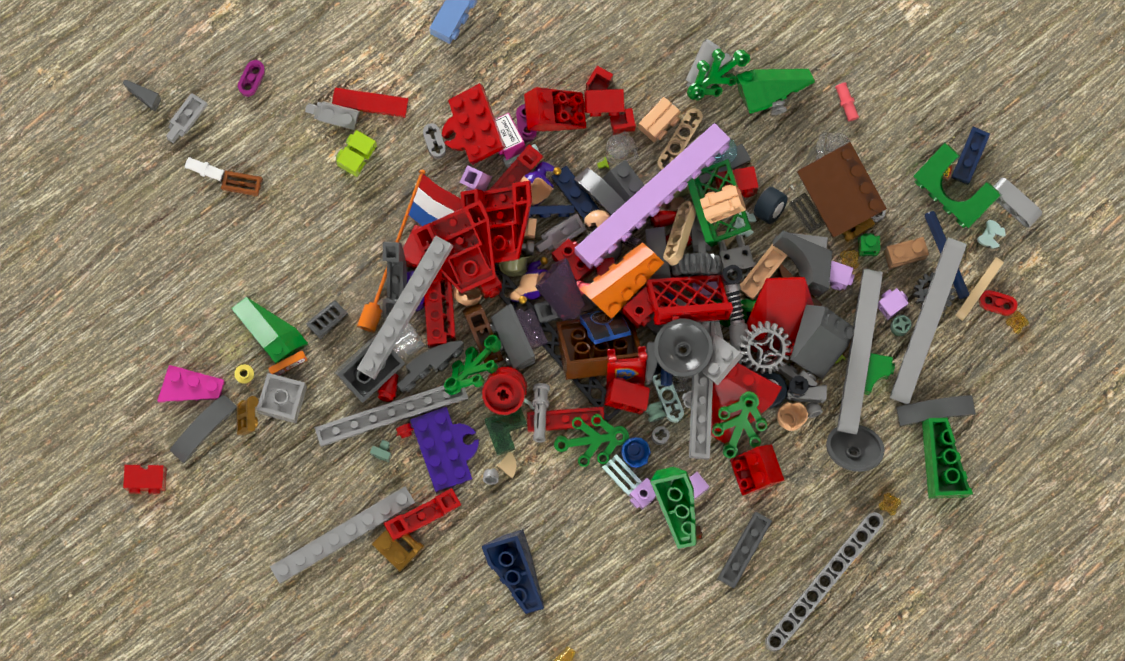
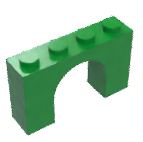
[913,143,1002,228]

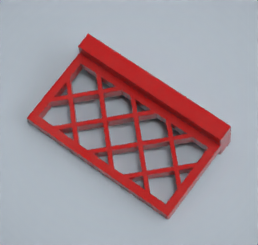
[646,275,733,325]

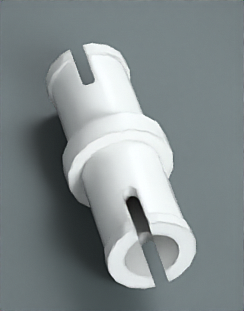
[185,157,225,182]

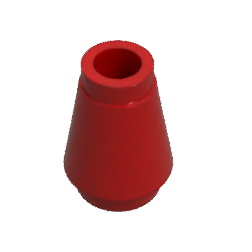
[650,210,677,228]
[377,374,399,402]

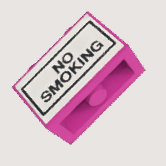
[495,113,526,160]

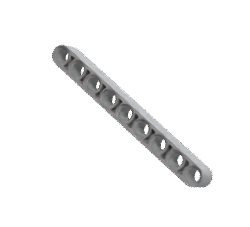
[890,237,966,404]
[837,268,883,434]
[765,512,884,652]

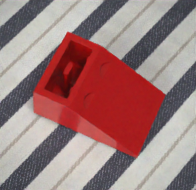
[524,87,587,132]

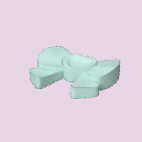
[731,211,756,237]
[977,220,1006,249]

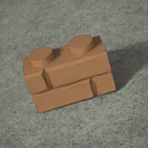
[884,237,929,269]

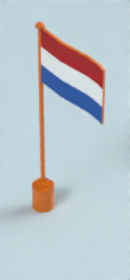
[357,170,462,333]

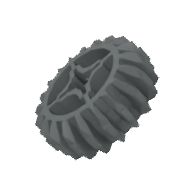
[671,252,722,278]

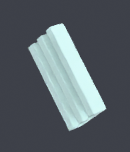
[602,454,642,496]

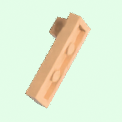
[739,244,787,300]

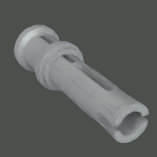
[532,383,550,442]

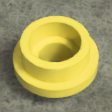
[235,364,254,384]

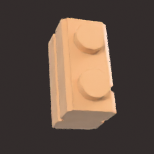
[638,97,681,142]
[700,185,746,224]

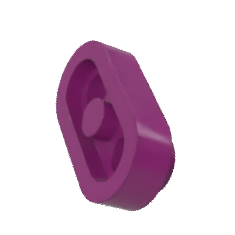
[238,60,265,97]
[516,104,537,142]

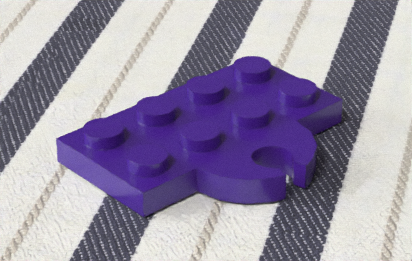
[410,407,479,493]

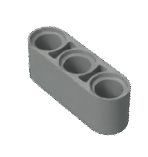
[994,177,1042,228]

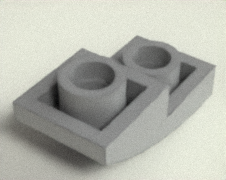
[778,362,818,388]

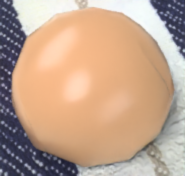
[584,210,611,228]
[453,286,482,306]
[776,401,808,431]

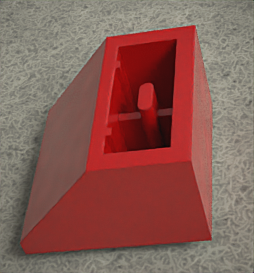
[730,444,785,496]

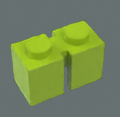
[336,130,377,177]

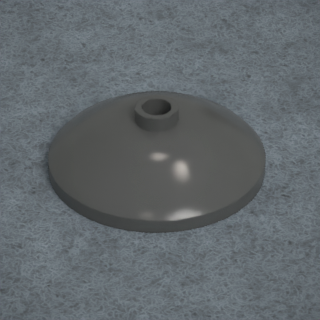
[654,319,713,377]
[826,425,885,472]

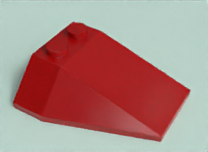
[460,181,532,263]
[412,199,496,293]
[746,277,814,356]
[711,362,782,443]

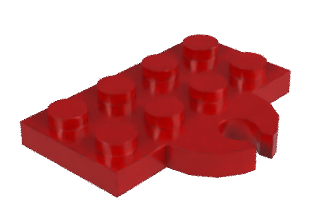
[442,83,505,165]

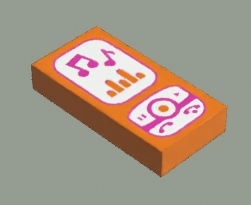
[269,350,307,376]

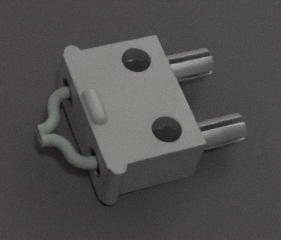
[718,235,756,281]

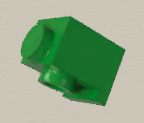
[858,233,880,256]

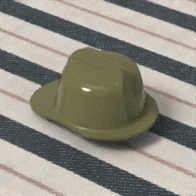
[499,255,533,276]

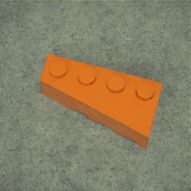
[580,242,664,319]

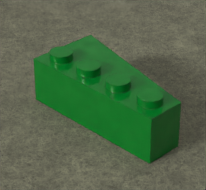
[922,418,973,499]

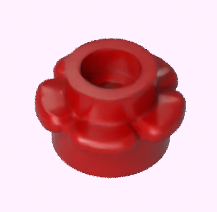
[396,423,414,439]

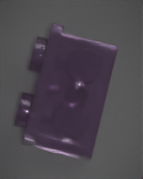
[515,308,547,350]

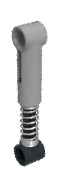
[721,265,753,370]

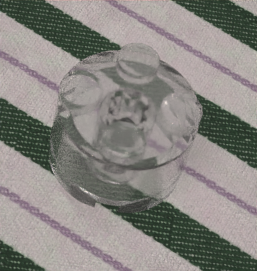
[393,323,425,358]

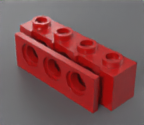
[424,270,456,349]

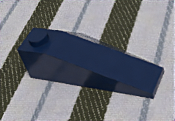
[482,529,545,614]

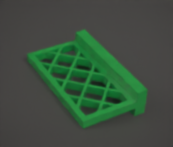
[687,159,751,247]

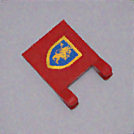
[606,346,648,388]

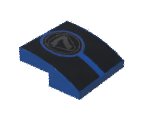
[580,310,631,344]

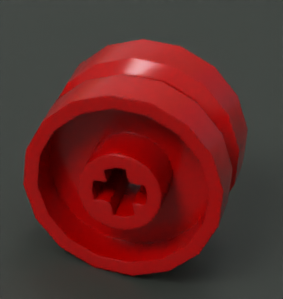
[482,367,527,415]

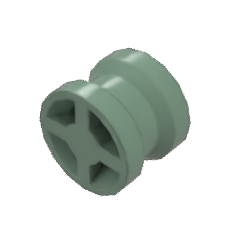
[890,315,912,337]
[645,401,667,423]

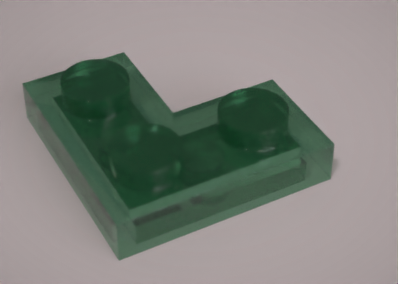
[484,407,527,456]

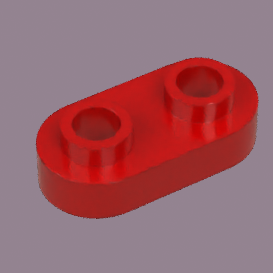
[979,290,1018,316]

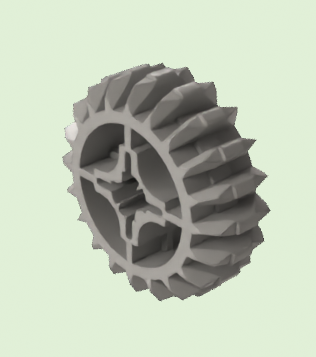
[738,321,791,374]

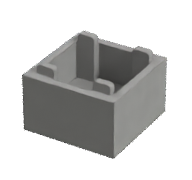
[256,373,307,423]

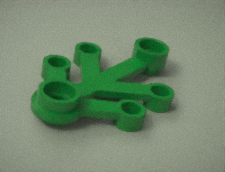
[687,49,750,101]
[444,335,501,395]
[712,391,767,458]
[554,414,629,467]

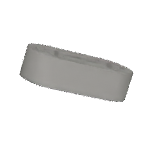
[423,123,446,159]

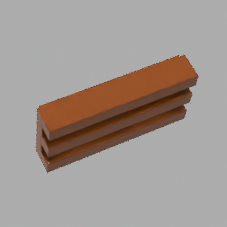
[221,170,263,197]

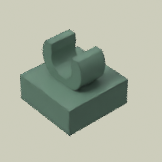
[370,440,392,463]

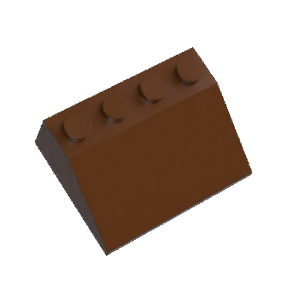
[796,142,887,238]
[556,314,641,380]

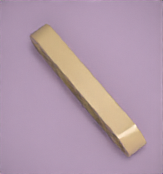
[657,108,703,171]
[663,201,696,266]
[955,257,1004,321]

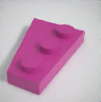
[157,365,225,403]

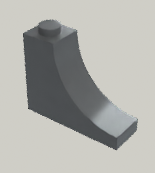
[773,230,832,297]

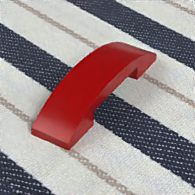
[489,144,544,190]
[384,488,461,541]

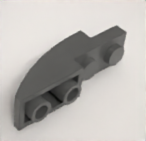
[397,340,464,394]

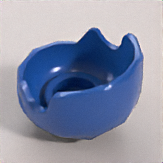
[621,437,651,468]

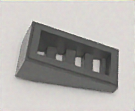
[123,80,161,111]
[306,300,348,340]
[645,342,658,384]

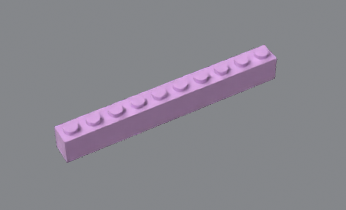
[574,123,730,269]

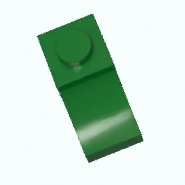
[864,353,895,395]

